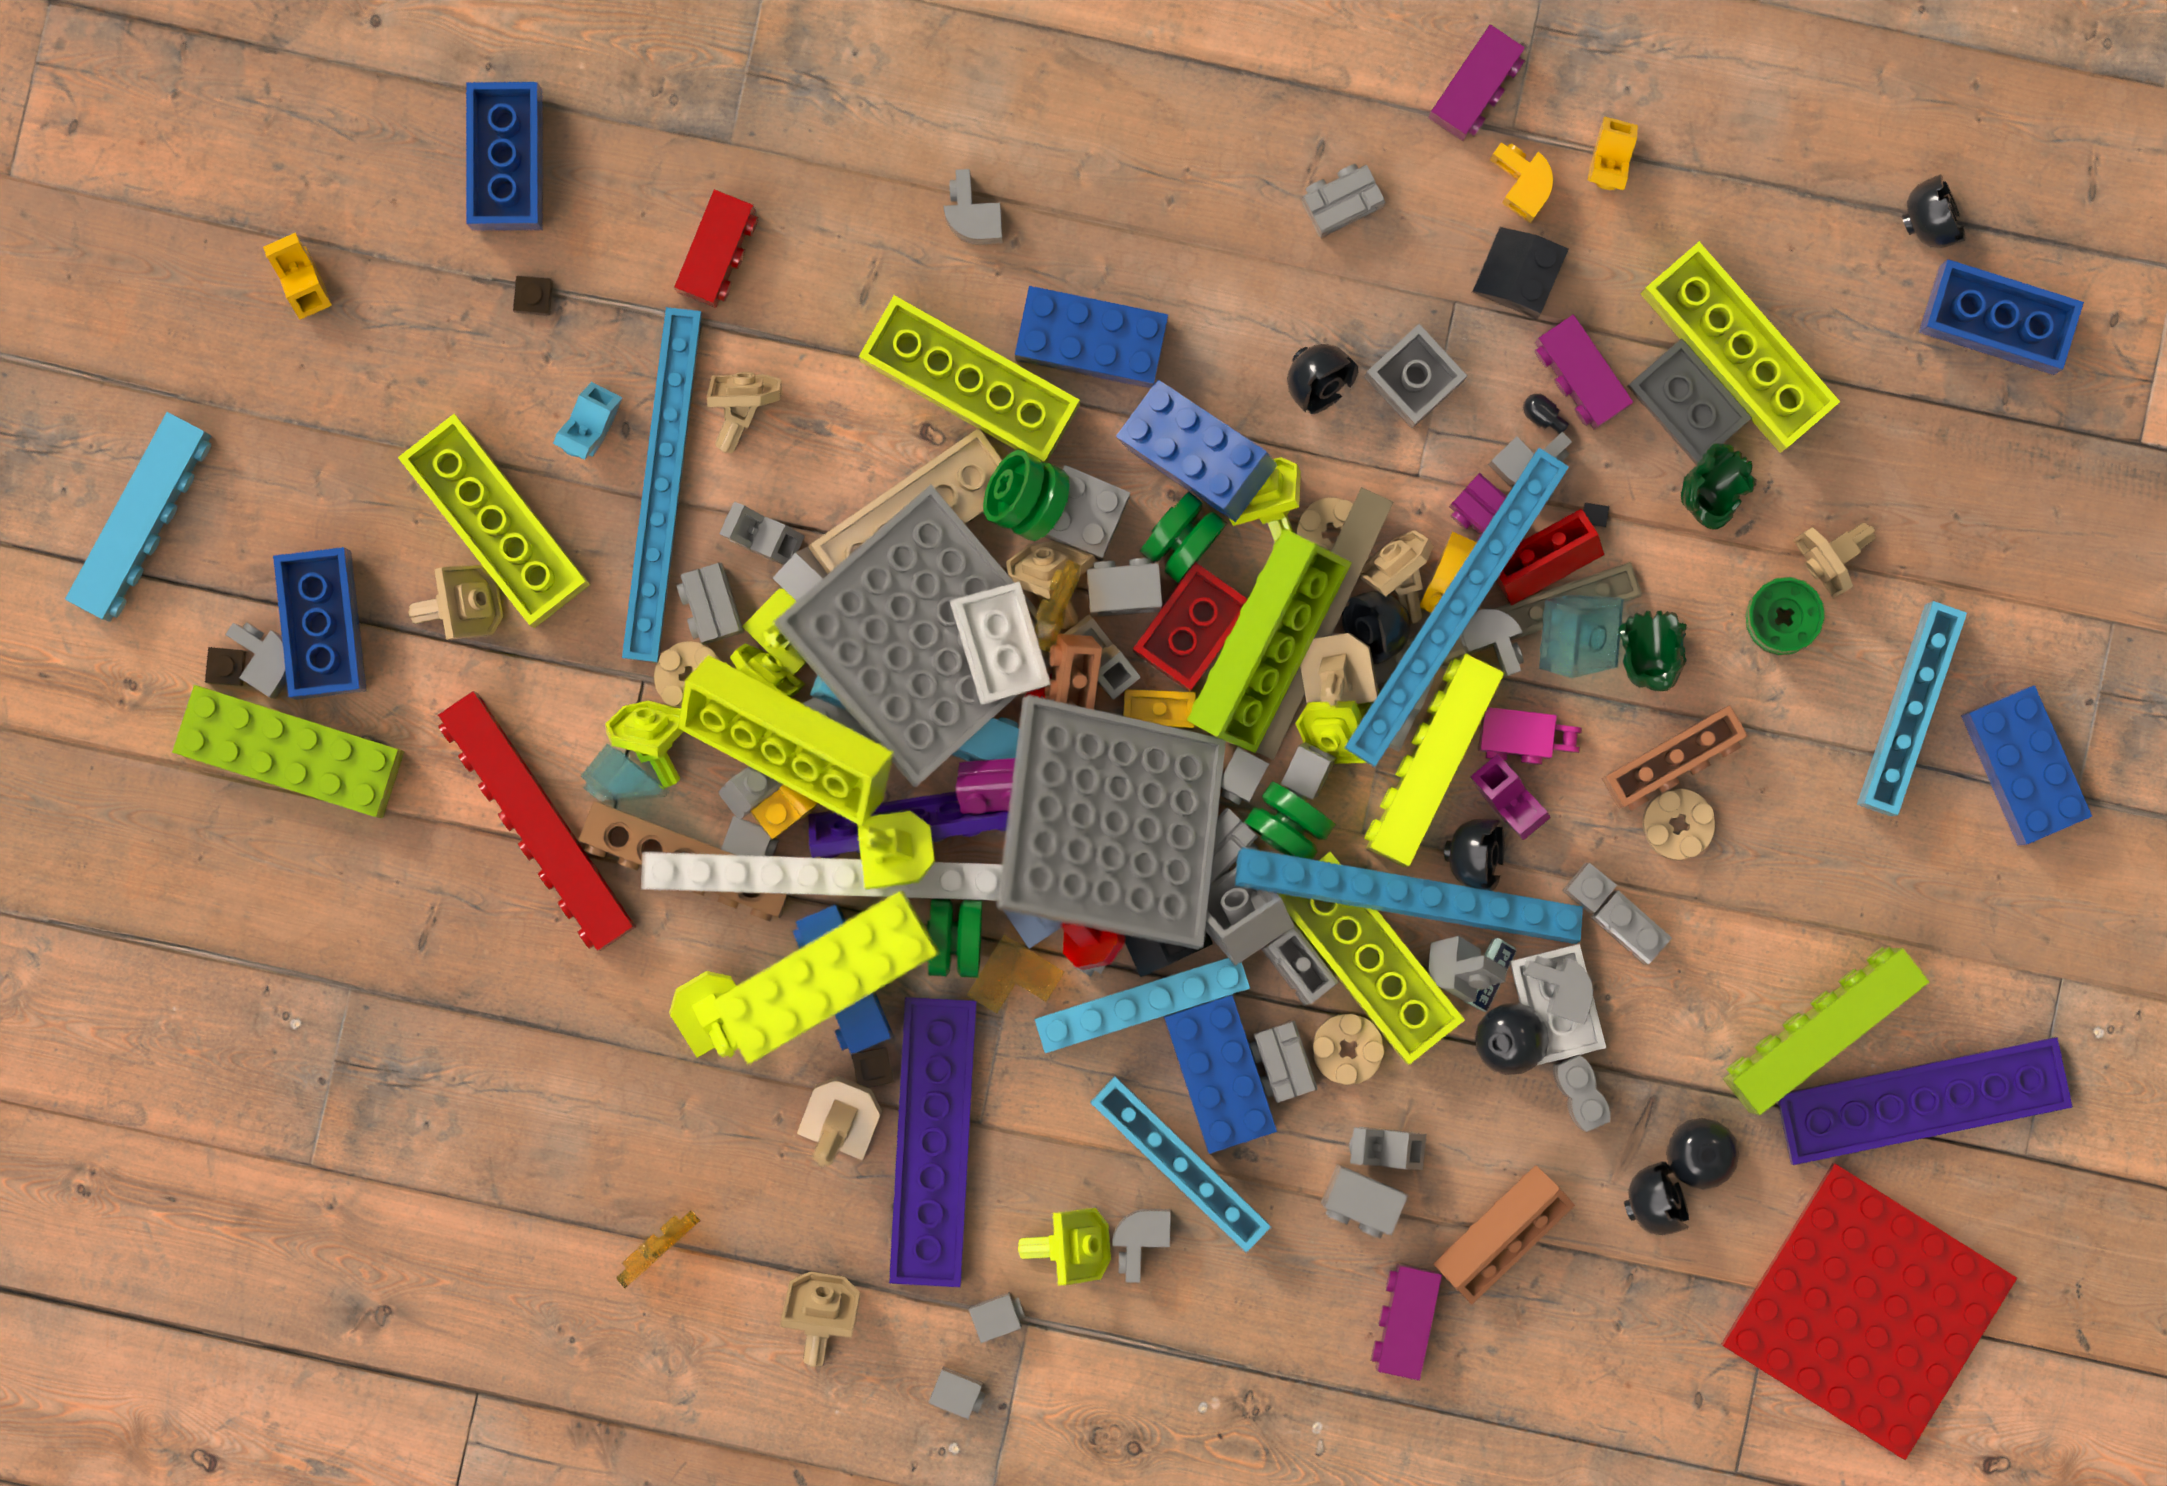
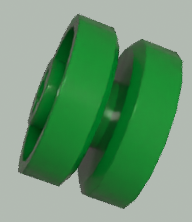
[983,450,1070,541]
[1140,492,1227,583]
[1244,781,1336,860]
[926,898,982,978]

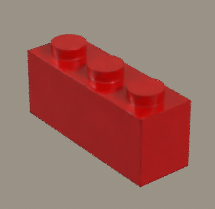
[674,189,759,308]
[1496,508,1605,606]

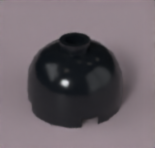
[1902,174,1966,248]
[1287,344,1358,414]
[1342,591,1410,664]
[1444,819,1505,891]
[1475,1003,1549,1075]
[1666,1118,1739,1190]
[1624,1162,1689,1235]

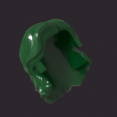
[1681,443,1757,530]
[1618,611,1687,691]

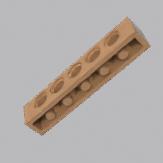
[578,801,789,922]

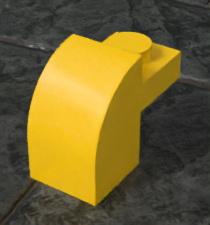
[1587,116,1638,190]
[1490,142,1553,224]
[263,232,332,320]
[1420,531,1477,613]
[750,785,821,840]

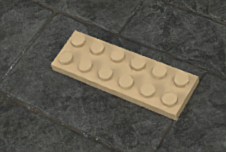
[808,428,1002,574]

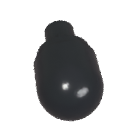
[1523,393,1569,434]

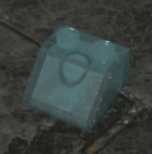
[1539,595,1624,678]
[580,743,670,802]

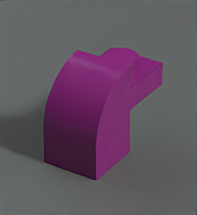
[1470,754,1551,841]

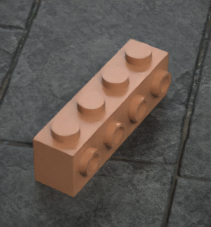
[1045,634,1102,710]
[1601,705,1748,811]
[1433,1165,1575,1305]

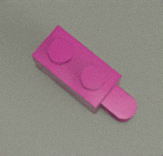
[1478,707,1582,765]

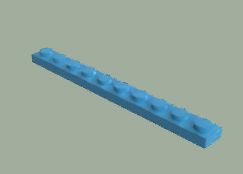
[622,307,702,663]
[1344,448,1569,767]
[1235,848,1583,944]

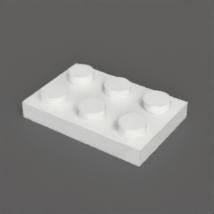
[950,582,1051,705]
[1509,944,1606,1065]

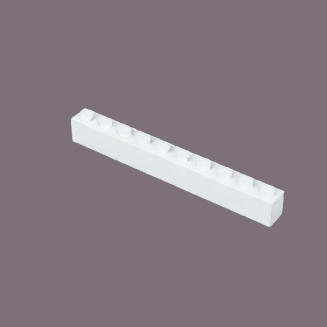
[641,852,1002,901]

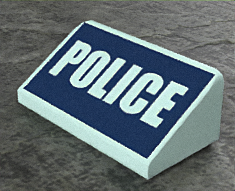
[1463,938,1516,1012]

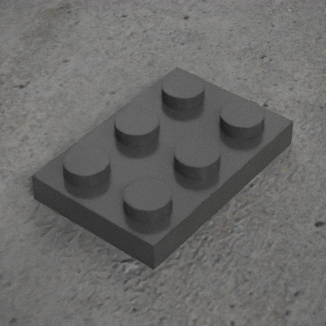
[1627,338,1752,465]

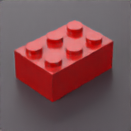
[1132,562,1248,692]

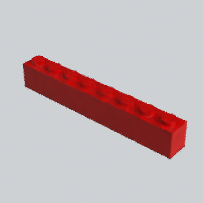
[438,691,636,951]

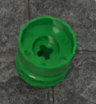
[1745,577,1825,655]

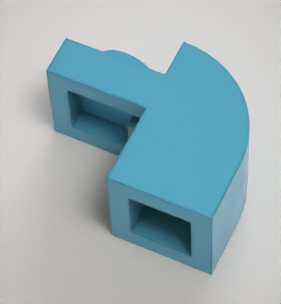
[553,382,623,460]

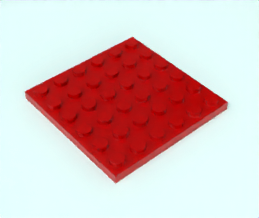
[1721,1163,2017,1460]

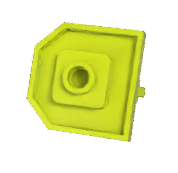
[1229,457,1301,542]
[742,588,807,676]
[730,643,805,698]
[1295,688,1380,764]
[605,701,684,788]
[857,811,935,890]
[669,971,738,1058]
[1018,1208,1111,1285]

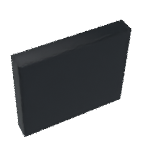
[1583,502,1609,527]

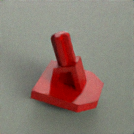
[1061,922,1125,970]

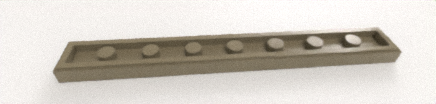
[1256,487,1394,760]
[1373,562,1642,686]

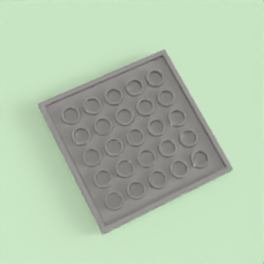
[773,485,1058,787]
[997,695,1226,949]

